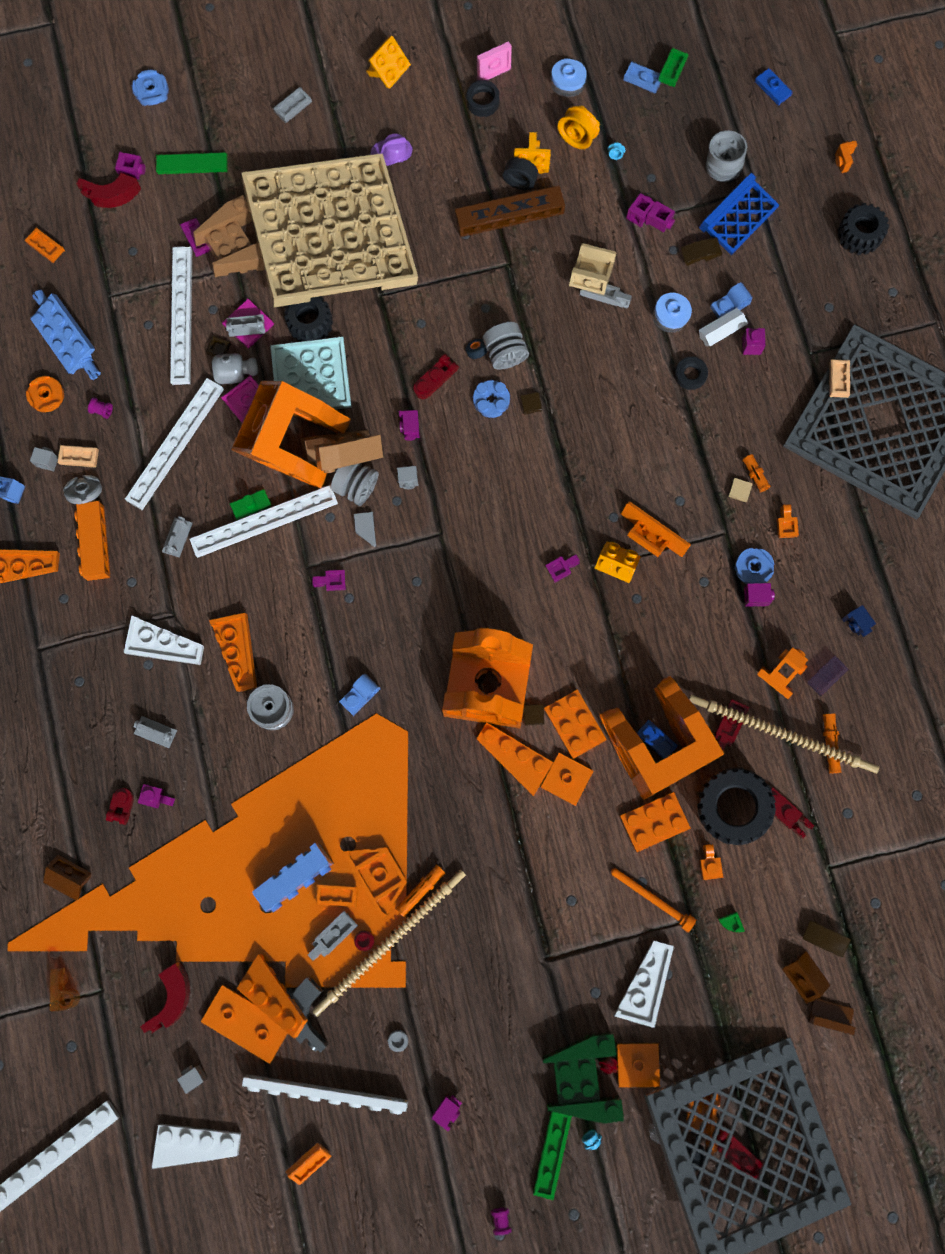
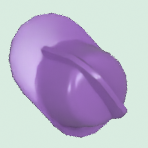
[370,134,412,166]

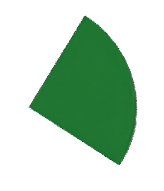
[718,912,745,932]

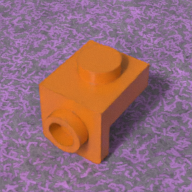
[835,141,857,173]

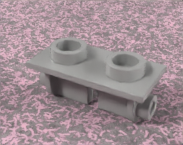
[226,315,266,337]
[162,516,193,558]
[134,716,177,748]

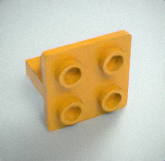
[366,36,410,88]
[514,132,551,174]
[595,542,641,583]

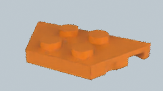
[343,847,407,920]

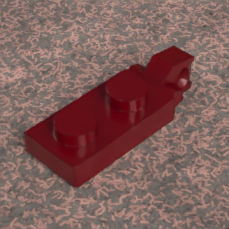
[715,699,750,751]

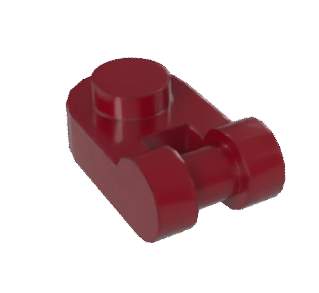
[106,788,134,825]

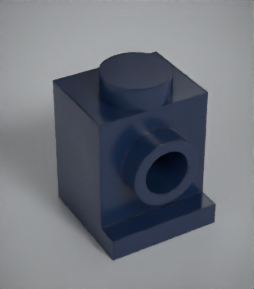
[842,605,876,637]

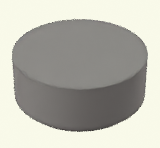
[388,1030,409,1052]

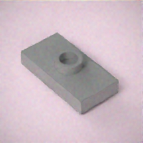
[273,87,312,123]

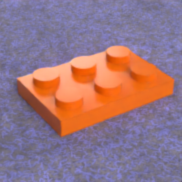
[544,689,607,760]
[620,792,691,853]

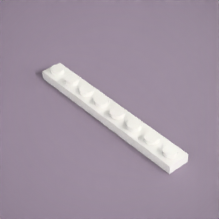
[170,247,192,385]
[125,378,224,510]
[190,485,338,558]
[242,1074,408,1114]
[0,1100,120,1212]

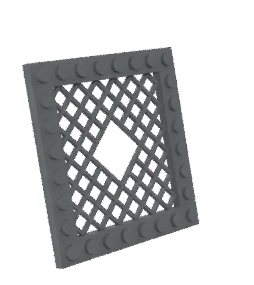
[783,325,945,520]
[644,1037,851,1254]

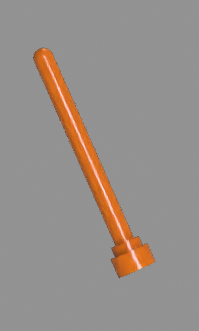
[611,868,697,933]

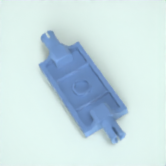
[31,290,101,380]

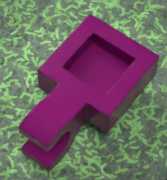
[545,555,580,583]
[312,570,346,591]
[138,784,175,809]

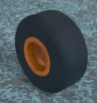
[465,339,487,359]

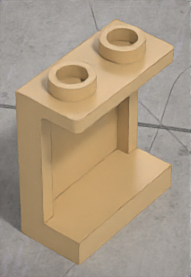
[569,243,616,295]

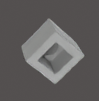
[30,447,58,471]
[397,466,418,489]
[178,1065,208,1094]

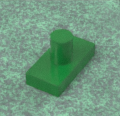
[658,48,689,87]
[230,489,272,521]

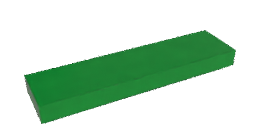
[156,153,228,174]
[533,1111,572,1200]

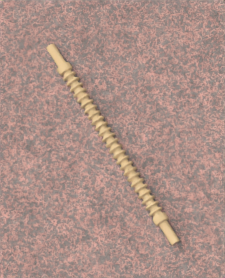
[689,694,879,774]
[312,870,466,1016]

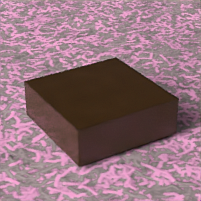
[206,336,231,357]
[520,392,542,415]
[524,705,545,726]

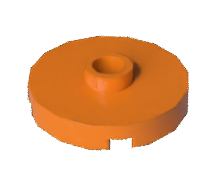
[26,376,64,413]

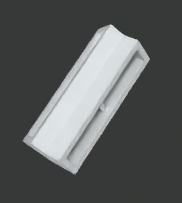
[699,308,748,346]

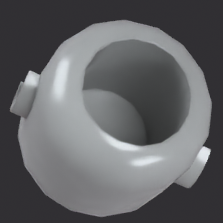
[212,353,258,384]

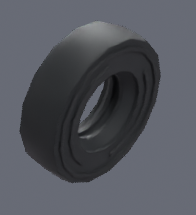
[675,357,708,390]

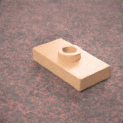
[829,359,850,398]
[58,445,99,467]

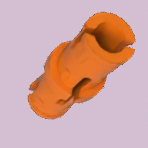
[742,454,771,492]

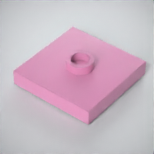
[477,41,511,80]

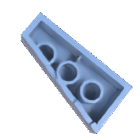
[252,843,334,912]

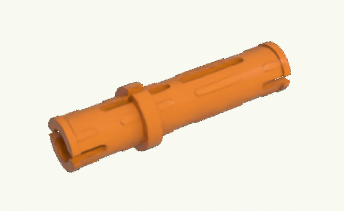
[823,714,842,774]
[395,864,445,918]

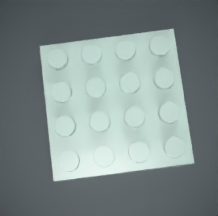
[271,337,352,410]

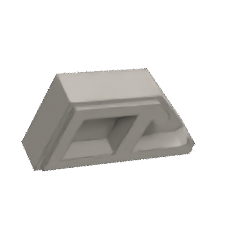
[354,512,376,547]

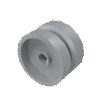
[247,685,294,730]

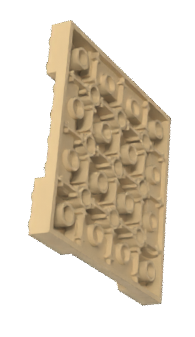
[242,153,418,307]

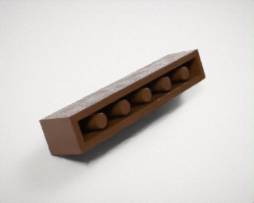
[455,185,565,237]

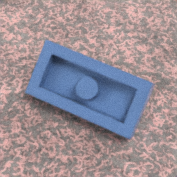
[624,62,661,93]

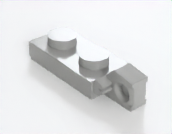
[580,285,632,308]
[308,911,358,961]

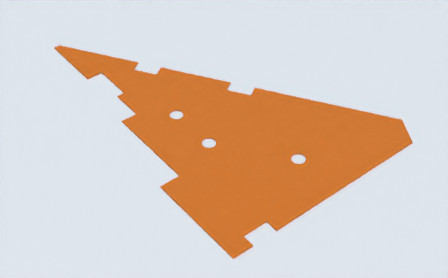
[7,713,408,988]

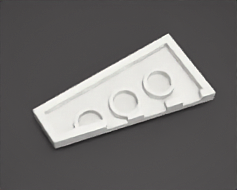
[124,616,204,665]
[614,941,674,1028]
[152,1124,241,1169]

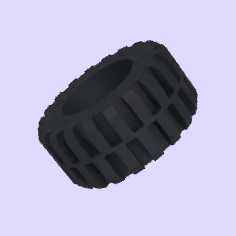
[698,767,776,845]

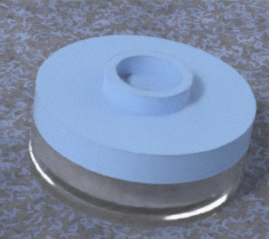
[551,59,587,97]
[652,293,692,333]

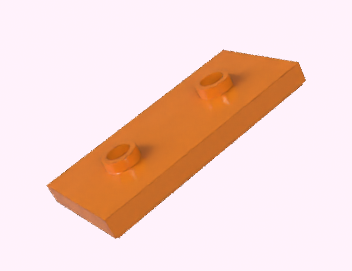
[201,985,288,1064]

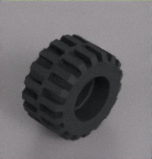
[838,203,889,255]
[285,296,333,342]

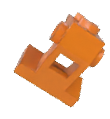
[757,647,808,699]

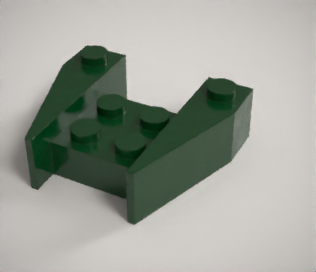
[542,1032,624,1124]

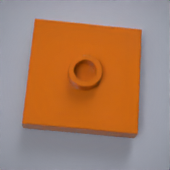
[541,753,593,806]
[617,1043,660,1087]

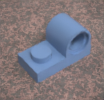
[710,282,753,318]
[0,477,25,504]
[339,674,381,716]

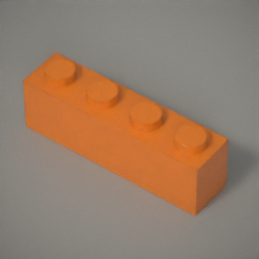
[74,501,110,581]

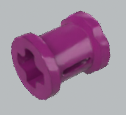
[88,398,113,419]
[491,1207,512,1235]

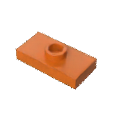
[25,227,65,263]
[316,884,358,907]
[286,1143,331,1185]

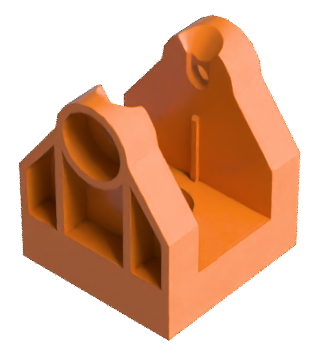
[231,381,351,489]
[442,628,533,728]
[600,676,724,800]

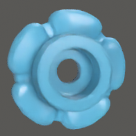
[608,142,625,160]
[582,1129,602,1150]

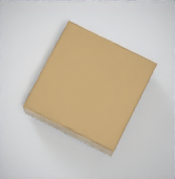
[728,478,753,502]

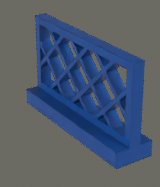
[699,173,780,255]

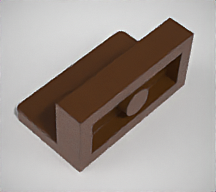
[43,855,92,900]
[782,951,830,1004]
[808,999,856,1035]

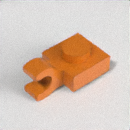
[777,504,799,538]
[699,844,724,880]

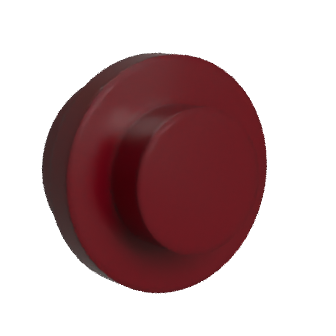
[354,930,374,951]
[598,1057,618,1074]

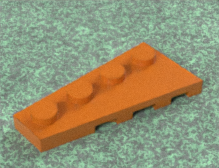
[0,550,60,583]
[209,613,257,692]
[476,722,554,797]
[236,954,308,1038]

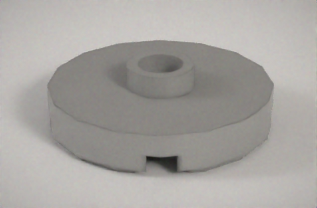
[63,475,102,504]

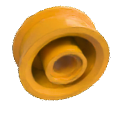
[558,105,600,149]

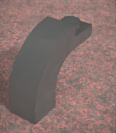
[291,976,329,1053]

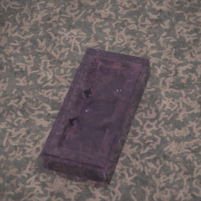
[806,656,849,696]

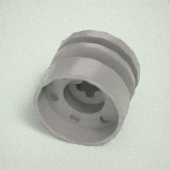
[706,130,747,182]
[482,322,529,370]
[331,463,379,506]

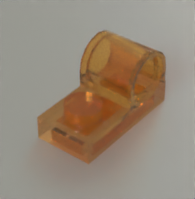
[50,968,80,1011]

